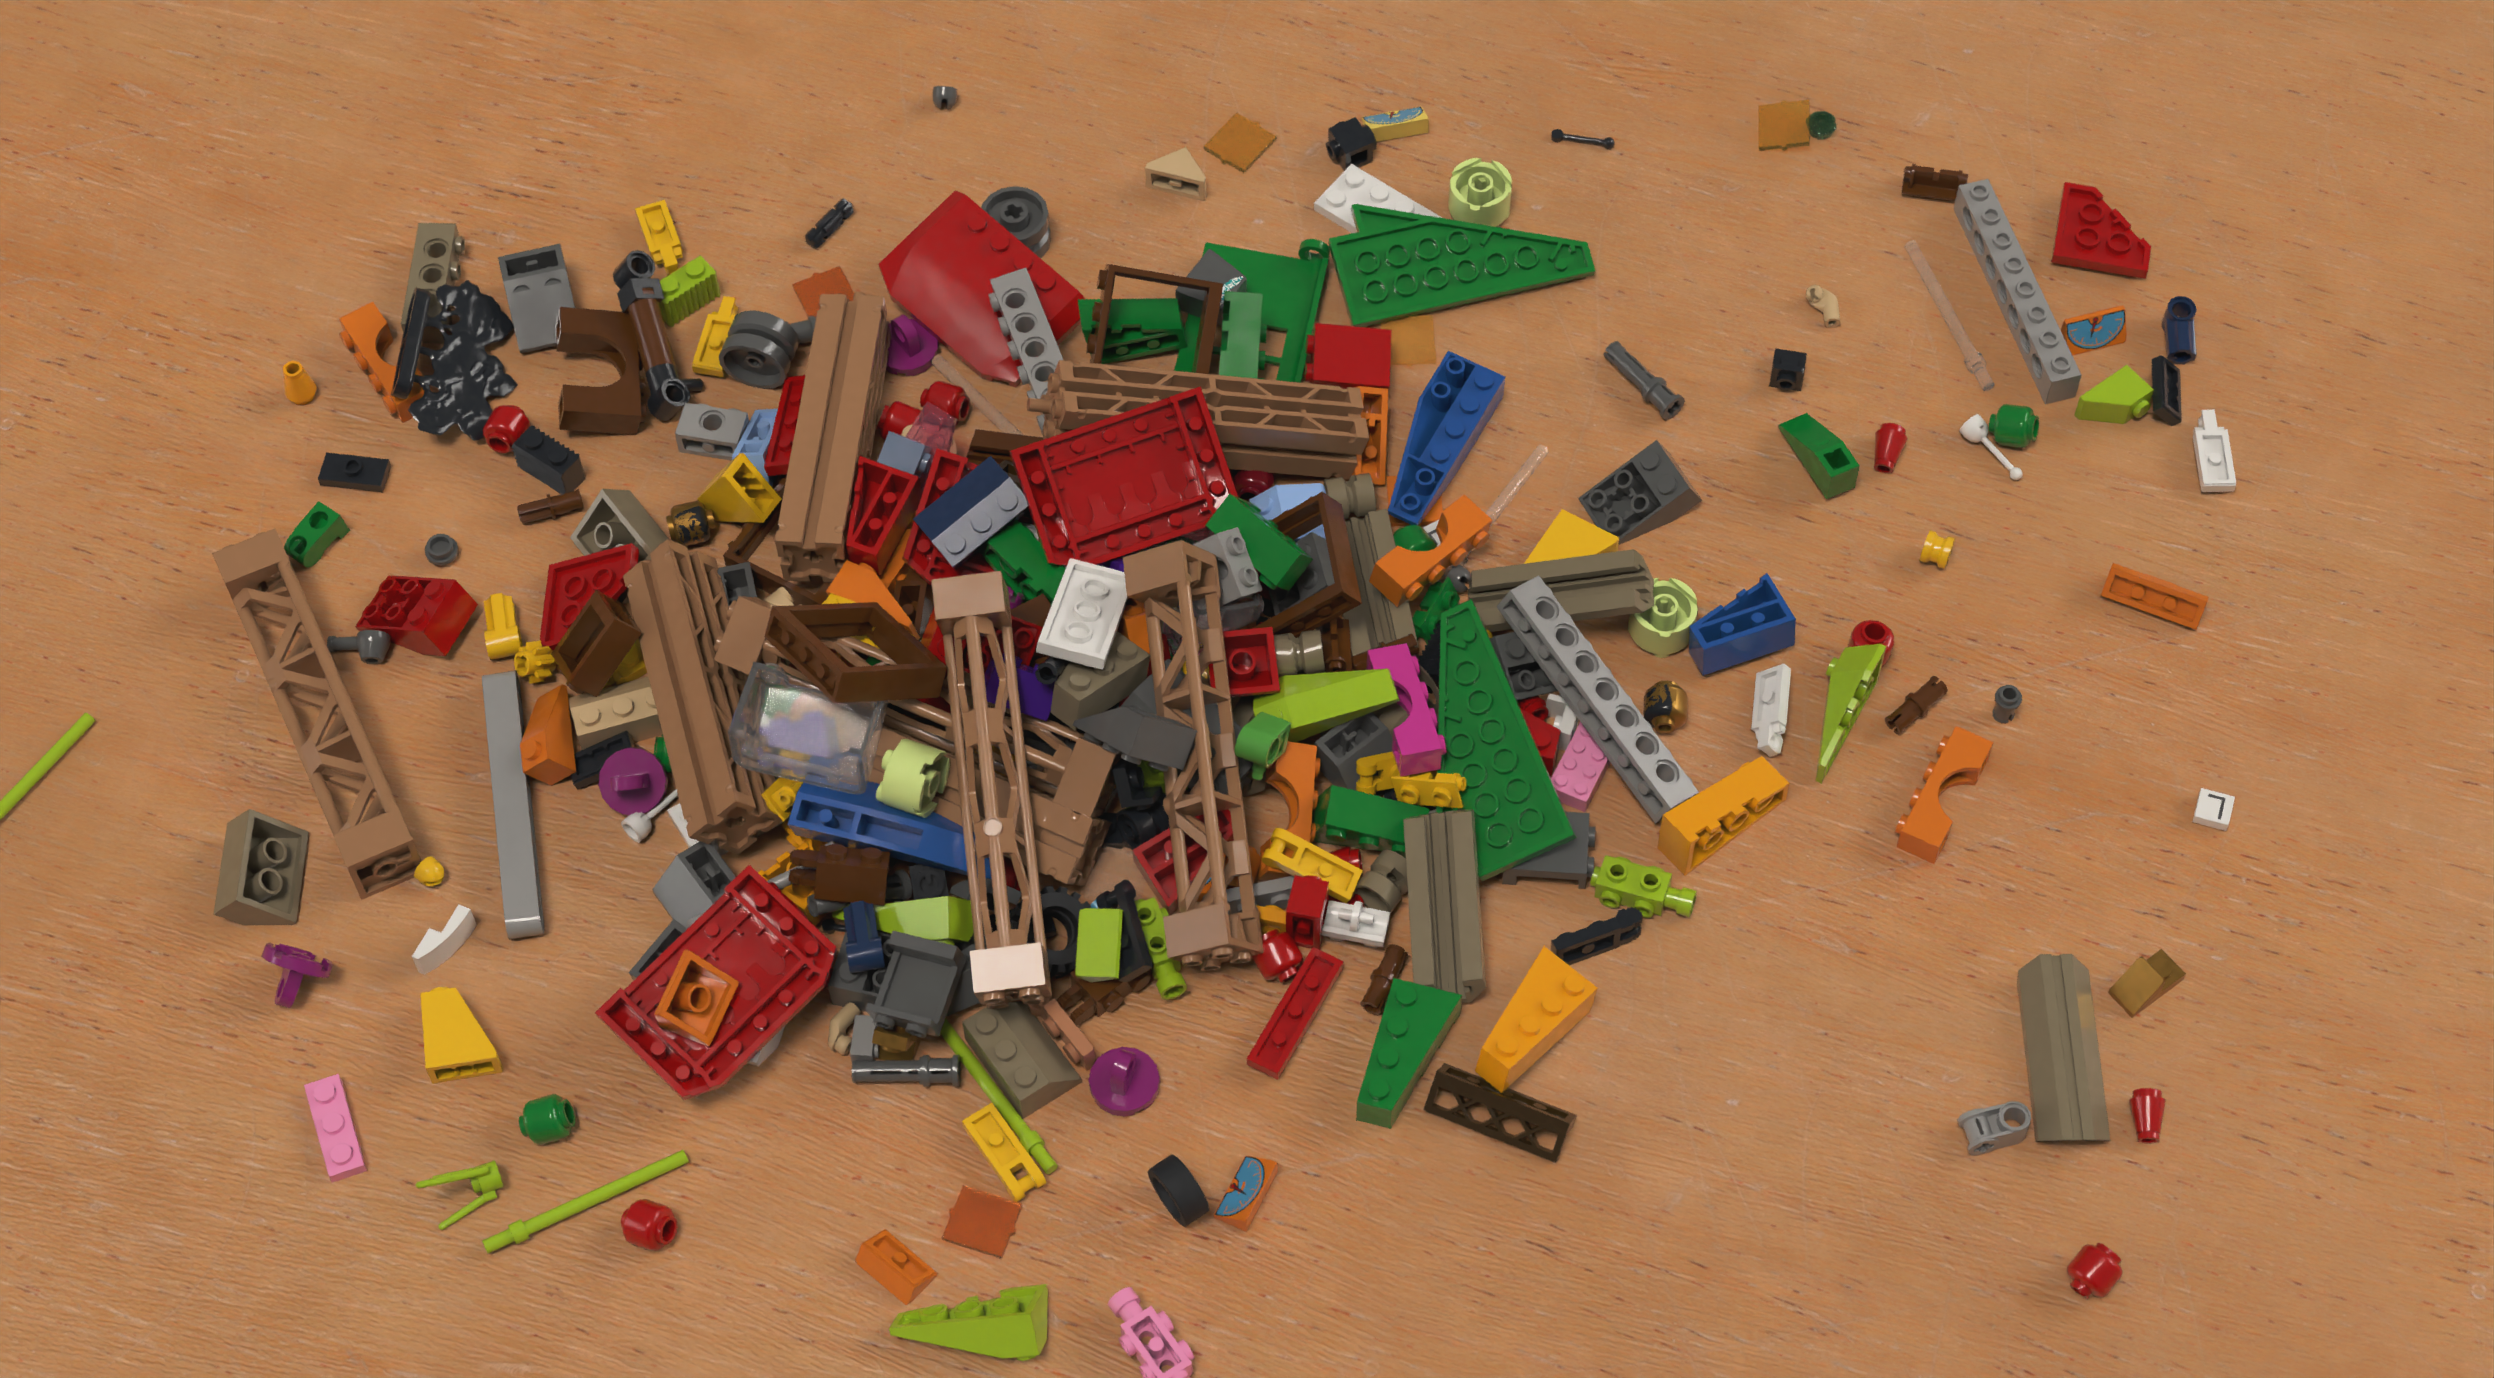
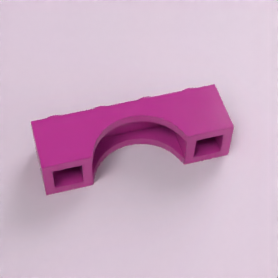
[1366,643,1446,776]

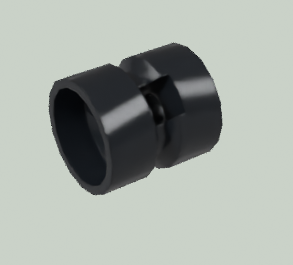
[1116,792,1170,850]

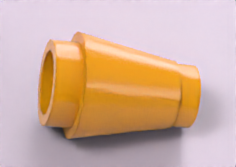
[283,361,317,405]

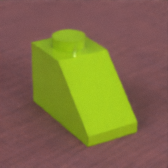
[2074,365,2154,424]

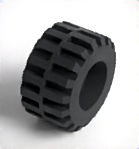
[1010,886,1091,979]

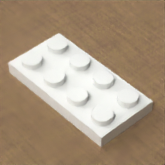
[1314,164,1442,233]
[1036,558,1129,670]

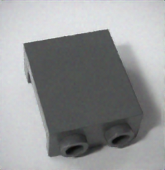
[1502,812,1595,889]
[865,931,966,1038]

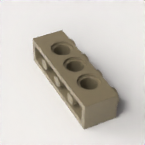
[401,223,465,344]

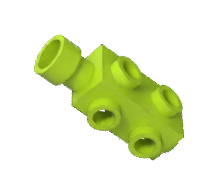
[1590,855,1697,918]
[1135,897,1187,1000]

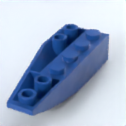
[1388,351,1506,525]
[788,769,991,879]

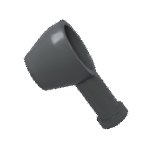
[327,630,391,664]

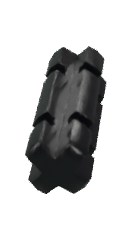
[805,198,854,249]

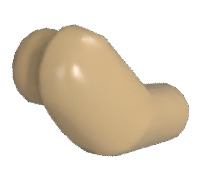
[1806,285,1840,328]
[828,1002,860,1055]

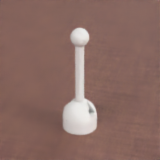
[1959,414,2023,480]
[621,789,678,843]

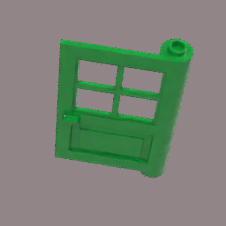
[1174,239,1330,383]

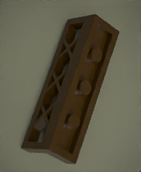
[1423,1063,1577,1162]

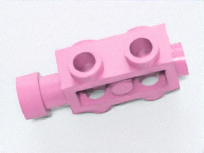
[1108,1287,1194,1378]

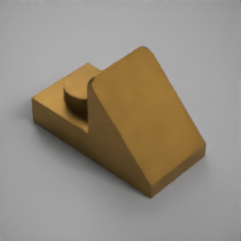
[2108,949,2186,1018]
[872,1026,922,1061]

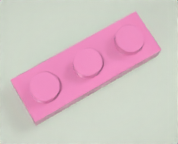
[304,1074,367,1183]

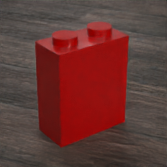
[1304,323,1392,391]

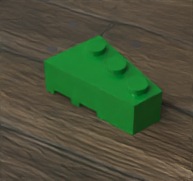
[1219,291,1267,379]
[1078,298,1187,364]
[1205,494,1313,591]
[1312,785,1429,858]

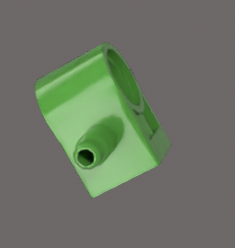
[1234,712,1291,780]

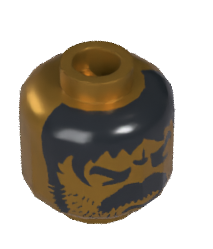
[666,501,716,546]
[1643,681,1688,733]

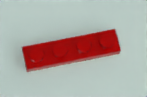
[764,375,805,476]
[1247,947,1344,1080]

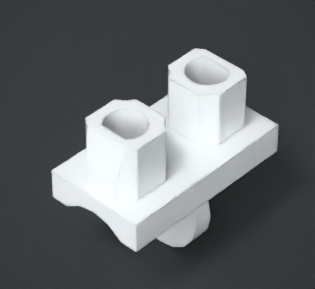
[1322,900,1390,948]

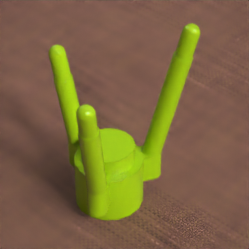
[416,1160,504,1230]

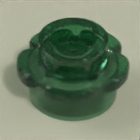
[1806,111,1837,140]

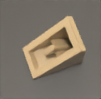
[1145,147,1207,201]

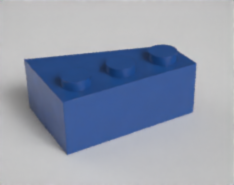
[1689,573,1796,676]

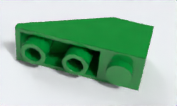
[1778,413,1860,499]

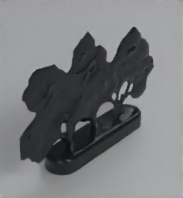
[391,280,518,441]

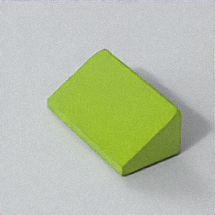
[1075,908,1123,983]

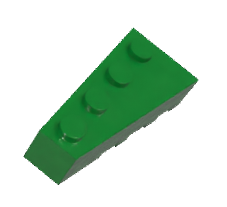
[980,520,1066,606]
[1356,978,1462,1129]

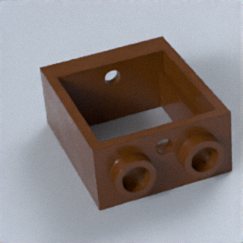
[551,590,642,697]

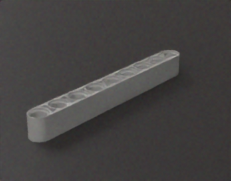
[482,670,545,940]

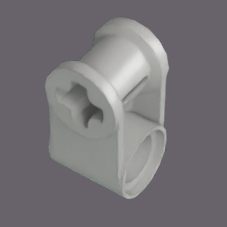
[1957,1101,2031,1155]

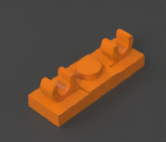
[2101,563,2209,630]

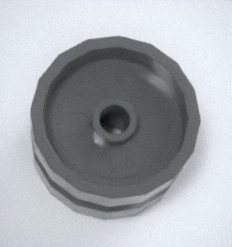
[981,186,1051,258]
[718,310,799,389]

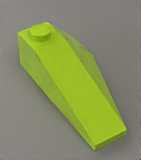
[1815,644,1886,784]
[1253,668,1400,742]
[832,896,974,945]
[889,1284,1048,1361]

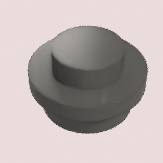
[425,534,458,566]

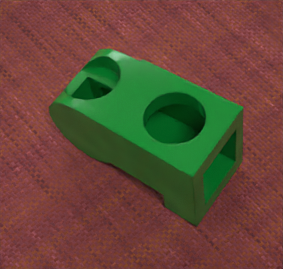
[284,501,350,567]

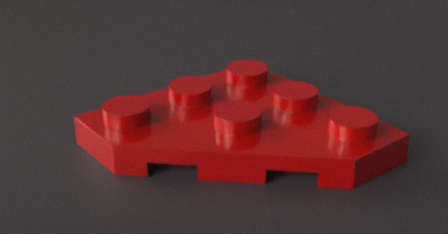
[2051,182,2151,279]
[540,543,639,650]

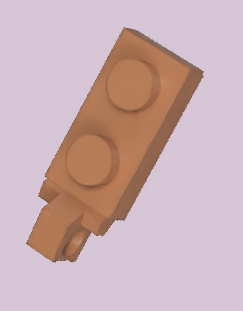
[1027,996,1097,1071]

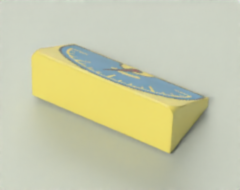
[1362,107,1429,142]

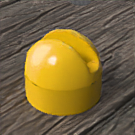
[414,856,444,887]

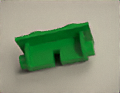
[1412,577,1460,645]

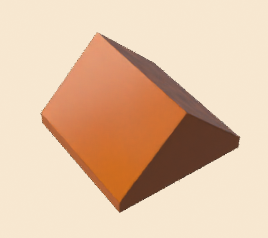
[654,949,739,1046]

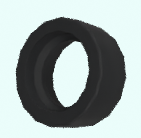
[1148,1154,1209,1227]

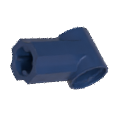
[2161,296,2197,364]
[843,901,885,973]

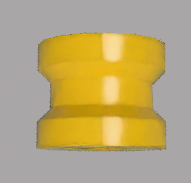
[1919,530,1955,569]

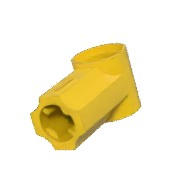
[484,593,523,660]

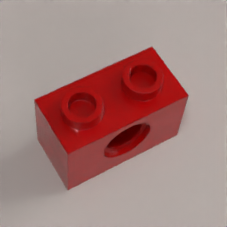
[1286,875,1329,950]

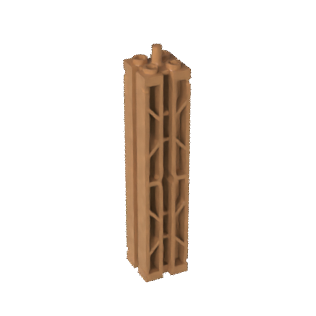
[775,292,891,583]
[1027,360,1369,479]
[623,539,782,854]
[773,692,1111,886]

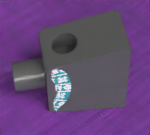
[1176,249,1247,325]

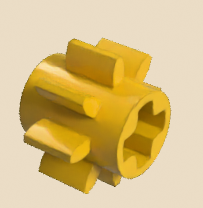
[514,640,556,684]

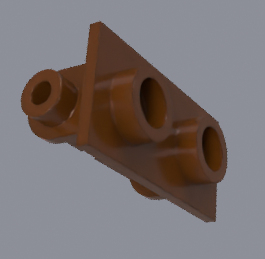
[1901,164,1968,201]
[1316,615,1352,673]

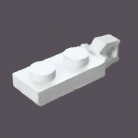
[2193,409,2236,492]
[1751,664,1791,757]

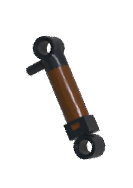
[613,250,704,421]

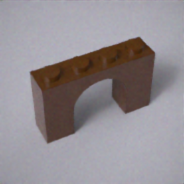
[555,307,646,435]

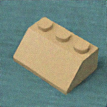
[568,676,662,750]

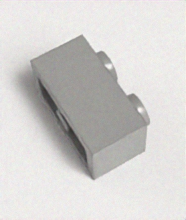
[850,1015,880,1062]

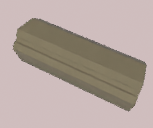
[1342,509,1419,659]
[1467,549,1654,632]
[1403,809,1486,1003]
[2017,954,2110,1142]

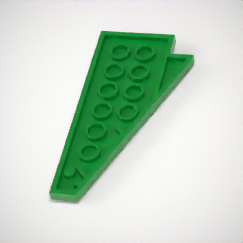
[1328,204,1596,327]
[1436,599,1577,881]

